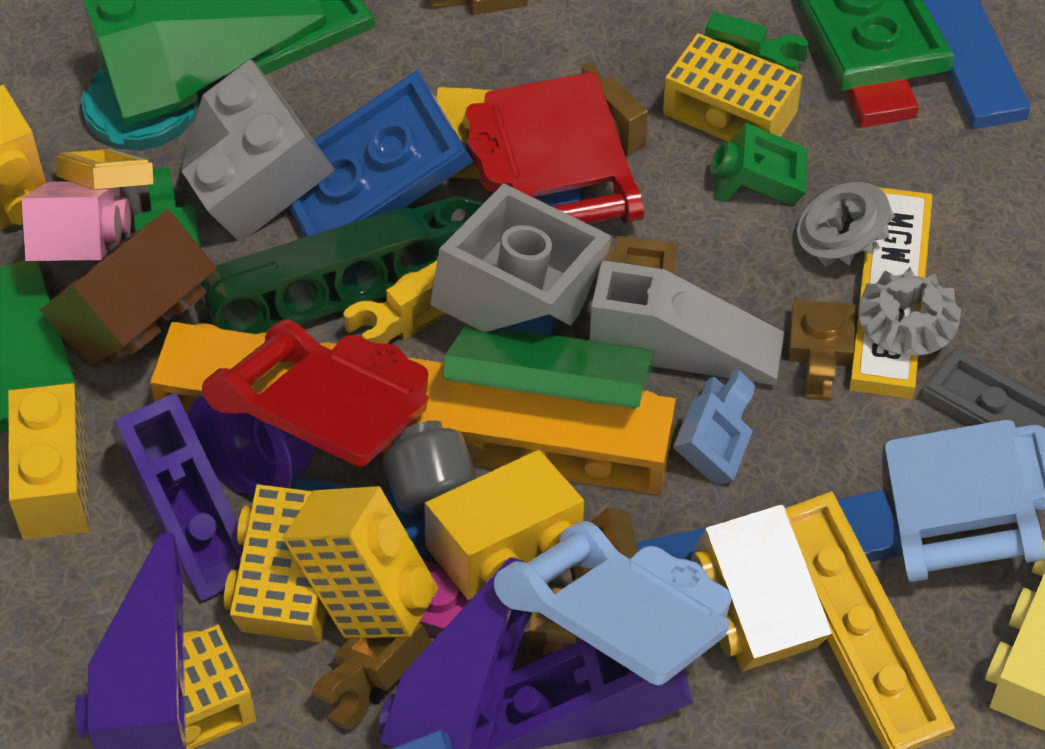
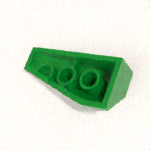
[82,0,327,126]

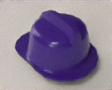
[187,395,314,495]

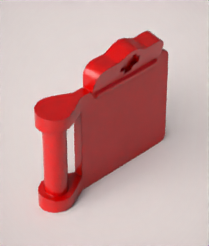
[462,72,644,224]
[202,320,429,466]

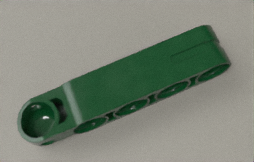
[201,196,483,334]

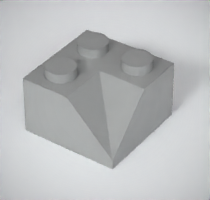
[181,58,335,241]
[430,183,612,333]

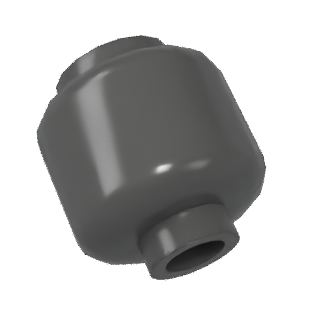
[383,420,478,517]

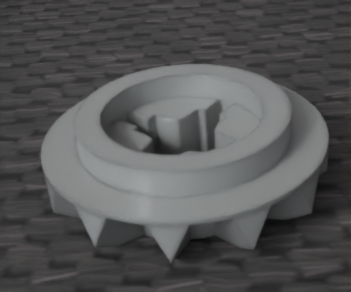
[797,182,895,266]
[858,267,961,356]

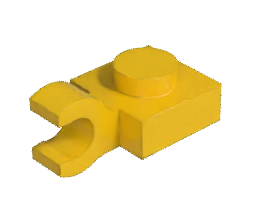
[343,261,447,343]

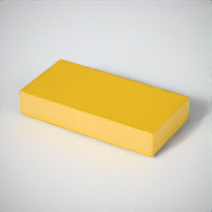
[55,149,153,189]

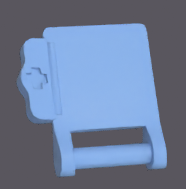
[885,420,1045,582]
[494,521,732,685]

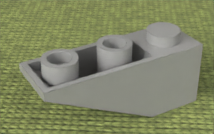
[589,260,784,385]

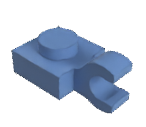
[673,369,755,485]

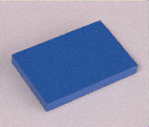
[290,70,474,237]

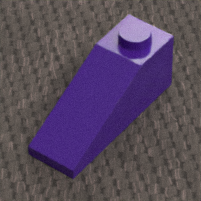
[111,393,244,602]
[75,533,186,749]
[379,557,530,749]
[487,640,694,749]

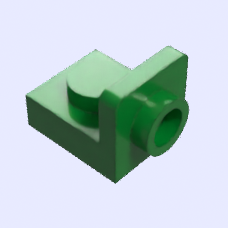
[710,123,807,206]

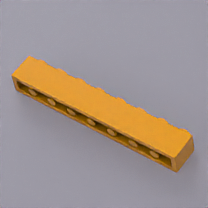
[150,322,676,496]

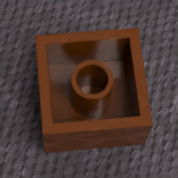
[39,209,217,367]

